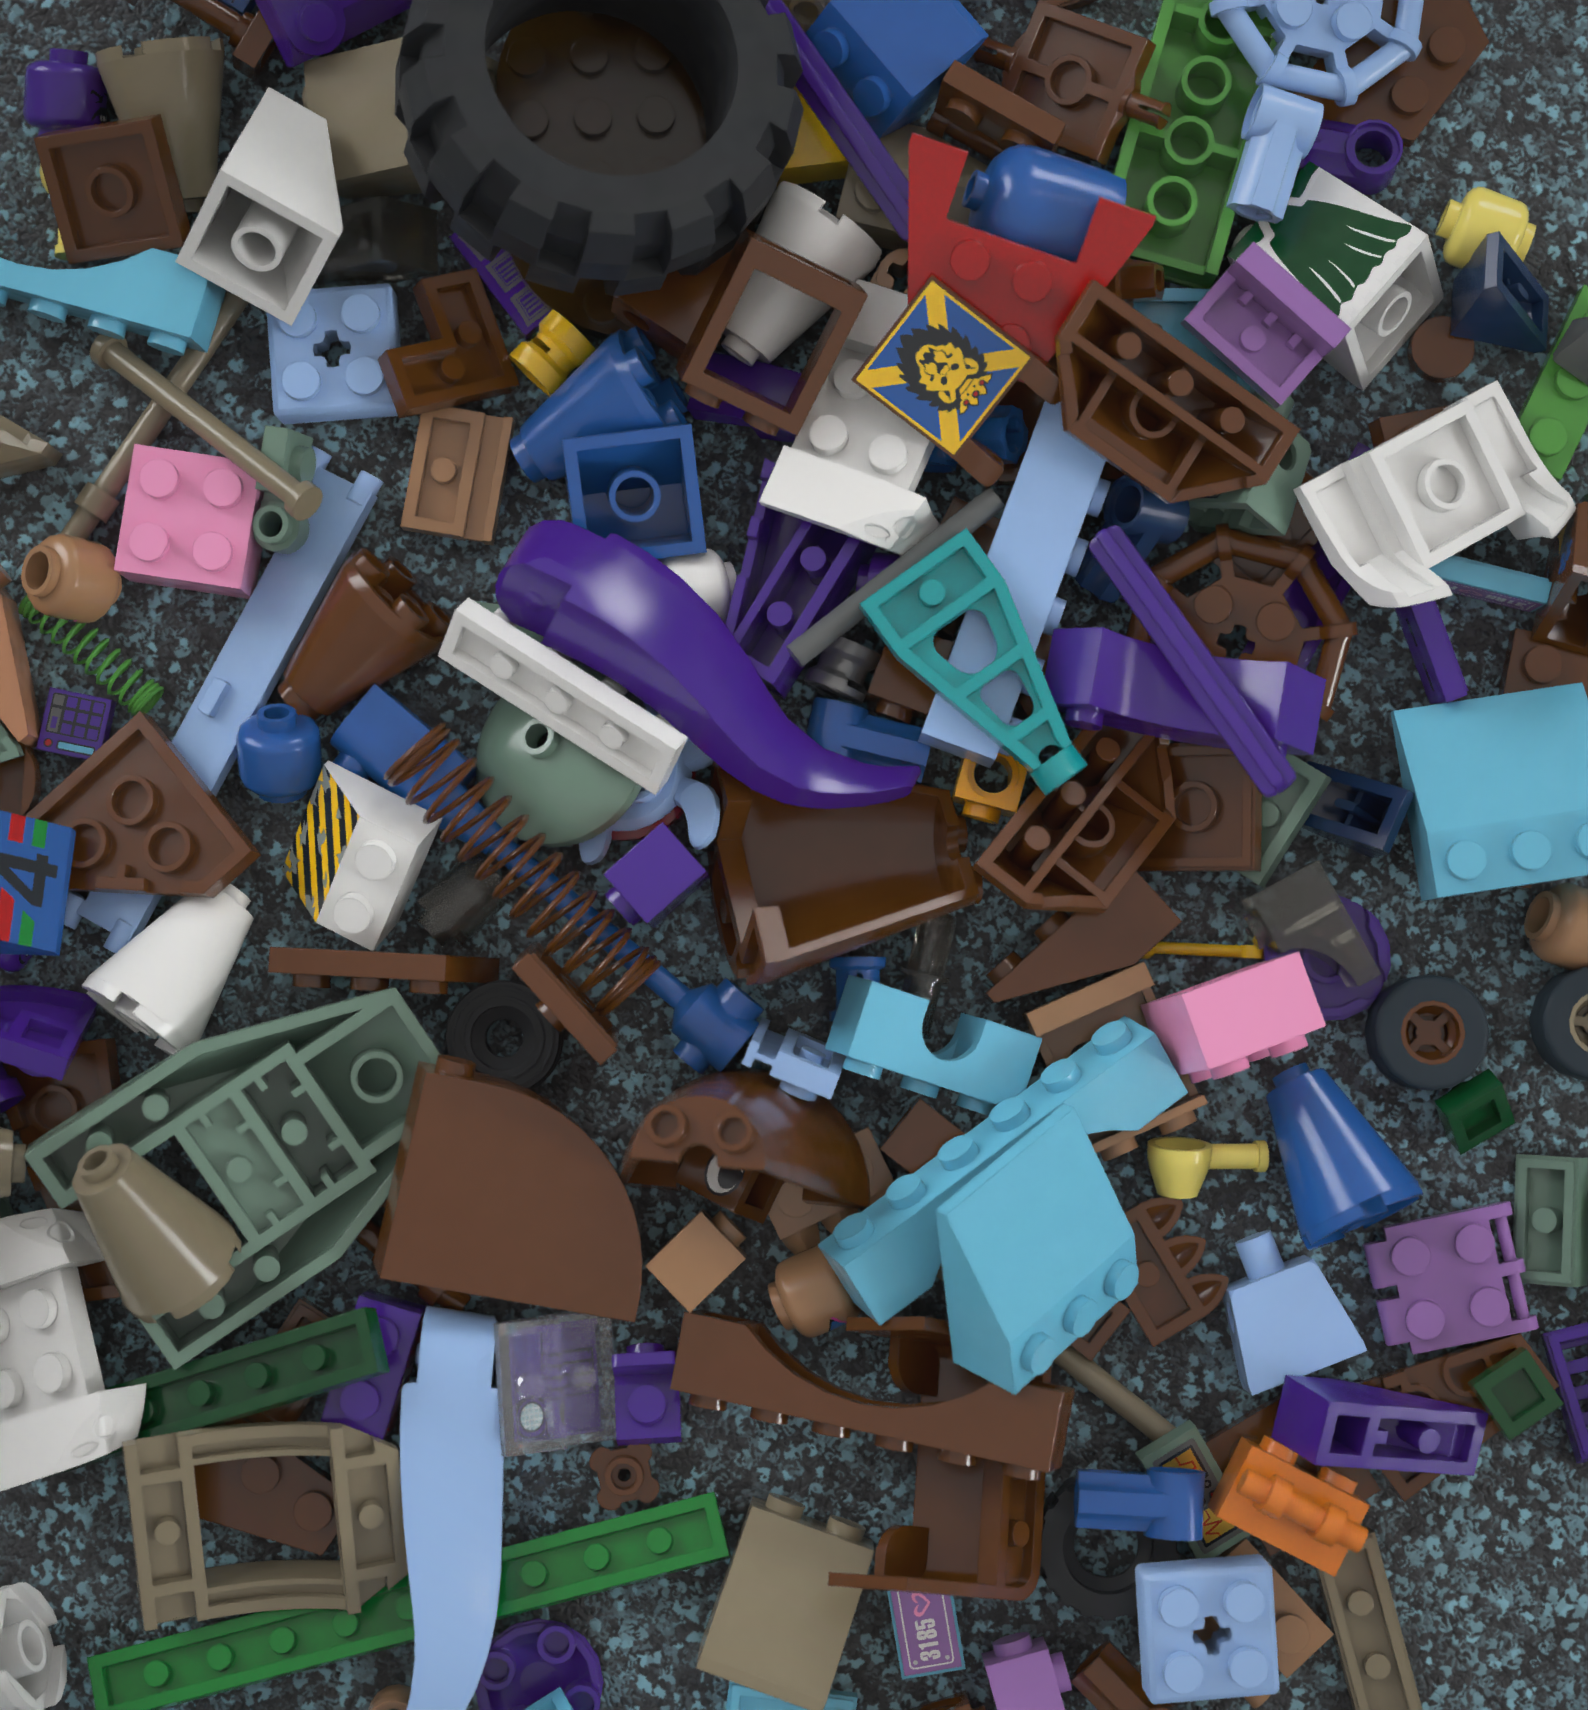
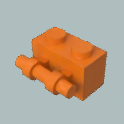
[1207,1434,1370,1577]

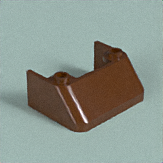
[828,1317,1051,1601]

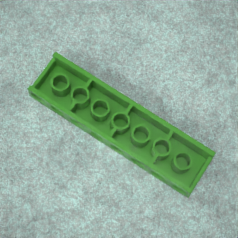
[1113,0,1277,289]

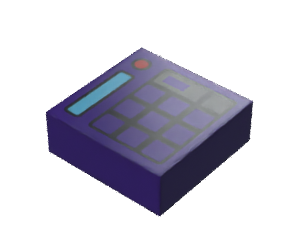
[36,687,117,760]

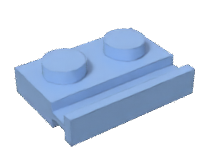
[742,1017,846,1101]

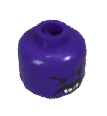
[23,48,108,136]

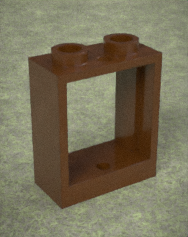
[675,228,868,436]

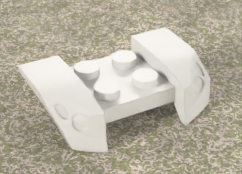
[759,279,940,556]
[1293,380,1576,608]
[0,1208,146,1492]

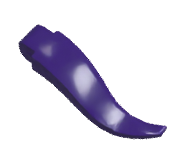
[496,520,921,809]

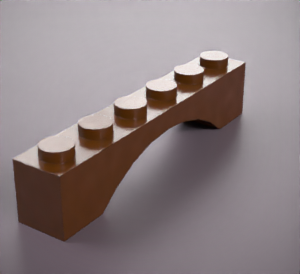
[670,1309,1075,1481]

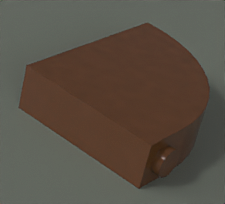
[373,1055,642,1322]

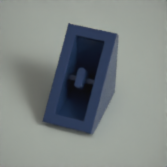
[1450,231,1549,353]
[1302,761,1415,858]

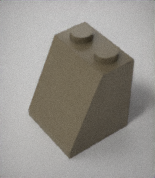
[302,37,499,199]
[696,1493,875,1710]

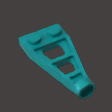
[859,528,1088,796]

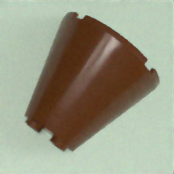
[708,761,983,985]
[618,1068,870,1209]

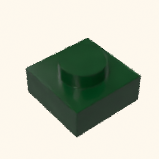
[1434,1069,1515,1155]
[1467,1347,1563,1440]

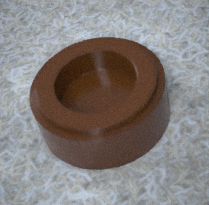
[1407,316,1474,383]

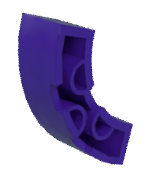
[1045,627,1326,758]

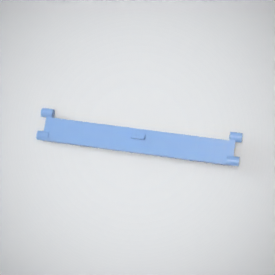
[64,445,383,953]

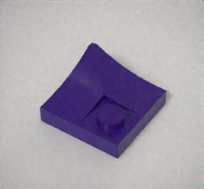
[0,985,98,1081]

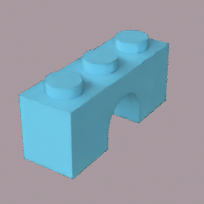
[825,975,1043,1116]

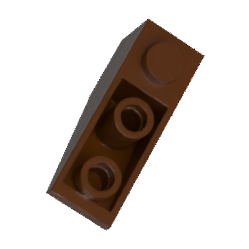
[983,871,1182,1004]

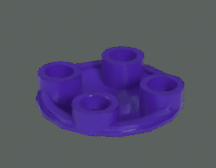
[475,1618,604,1710]

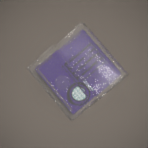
[494,1312,616,1457]

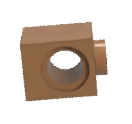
[645,1208,747,1313]

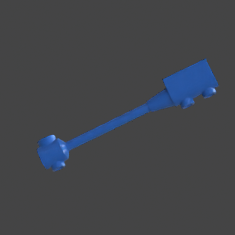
[330,683,764,1074]

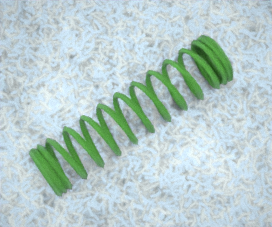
[18,594,164,717]

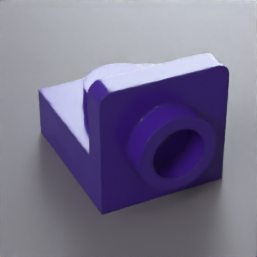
[612,1343,682,1446]

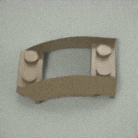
[122,1422,408,1631]

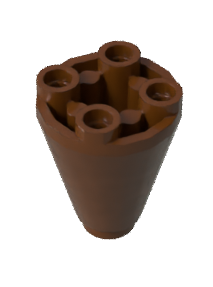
[277,548,451,721]

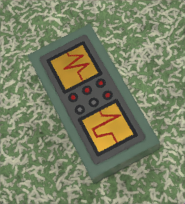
[1135,1419,1251,1559]

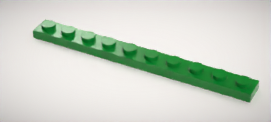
[87,1492,731,1710]

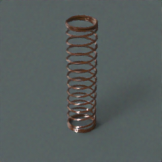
[383,723,661,1017]

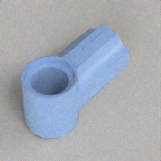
[1226,83,1324,224]

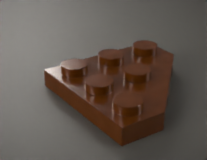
[25,711,261,898]

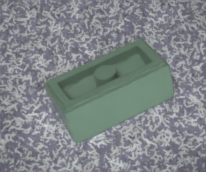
[1513,1154,1588,1287]

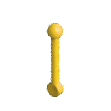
[1141,941,1264,959]

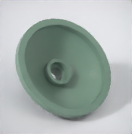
[475,660,647,847]

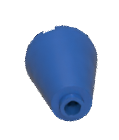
[1266,1063,1423,1250]

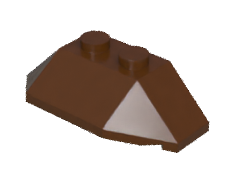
[1055,280,1300,503]
[972,725,1176,913]

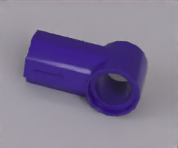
[1297,119,1403,195]

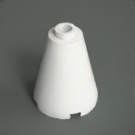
[721,181,882,367]
[82,884,254,1055]
[0,1582,67,1710]

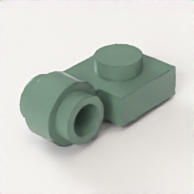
[253,425,316,554]

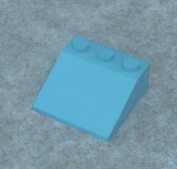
[1391,682,1588,901]
[935,1104,1139,1395]

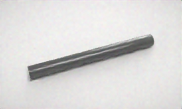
[786,488,1004,667]

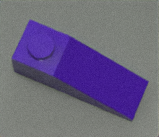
[1271,1375,1489,1476]

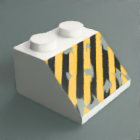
[282,760,443,951]

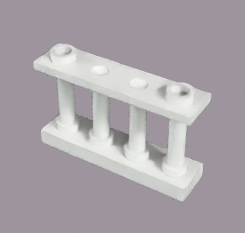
[438,597,688,795]

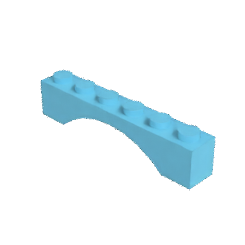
[0,248,226,356]
[818,1015,1188,1326]

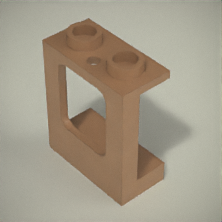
[1022,961,1208,1161]

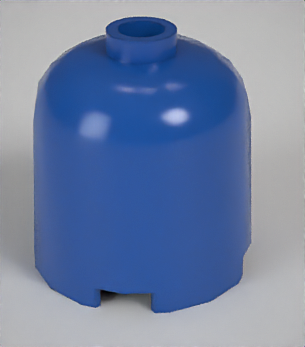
[962,144,1127,261]

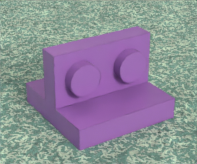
[1180,241,1351,409]

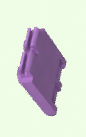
[1363,1201,1539,1355]

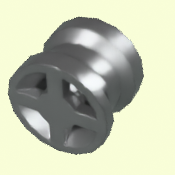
[804,637,881,704]

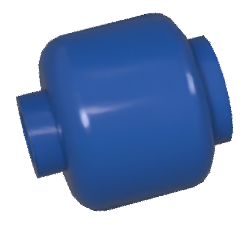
[236,703,323,803]

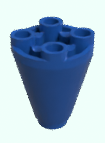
[510,325,688,483]

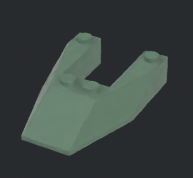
[24,986,441,1370]

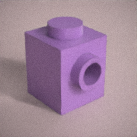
[981,1632,1072,1710]

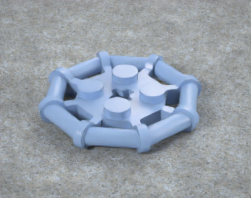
[1208,0,1424,107]

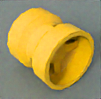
[508,309,596,397]

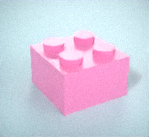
[114,444,264,599]
[1140,952,1326,1084]

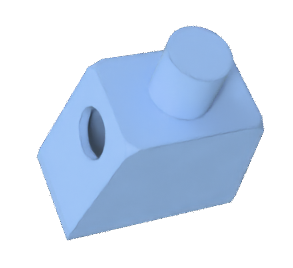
[1223,1230,1367,1396]

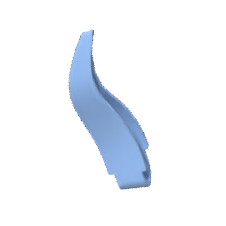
[400,1306,508,1710]

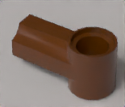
[1069,1639,1180,1710]

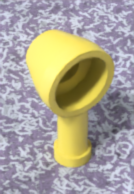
[1147,1137,1269,1199]

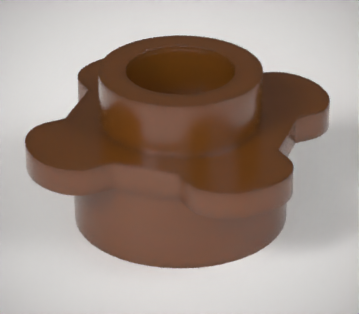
[589,1444,660,1511]

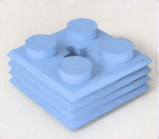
[267,283,401,424]
[1135,1554,1279,1704]

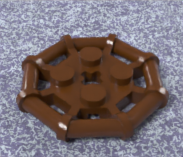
[1125,523,1358,722]

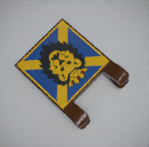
[851,274,1061,487]

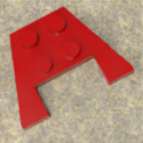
[908,132,1156,383]

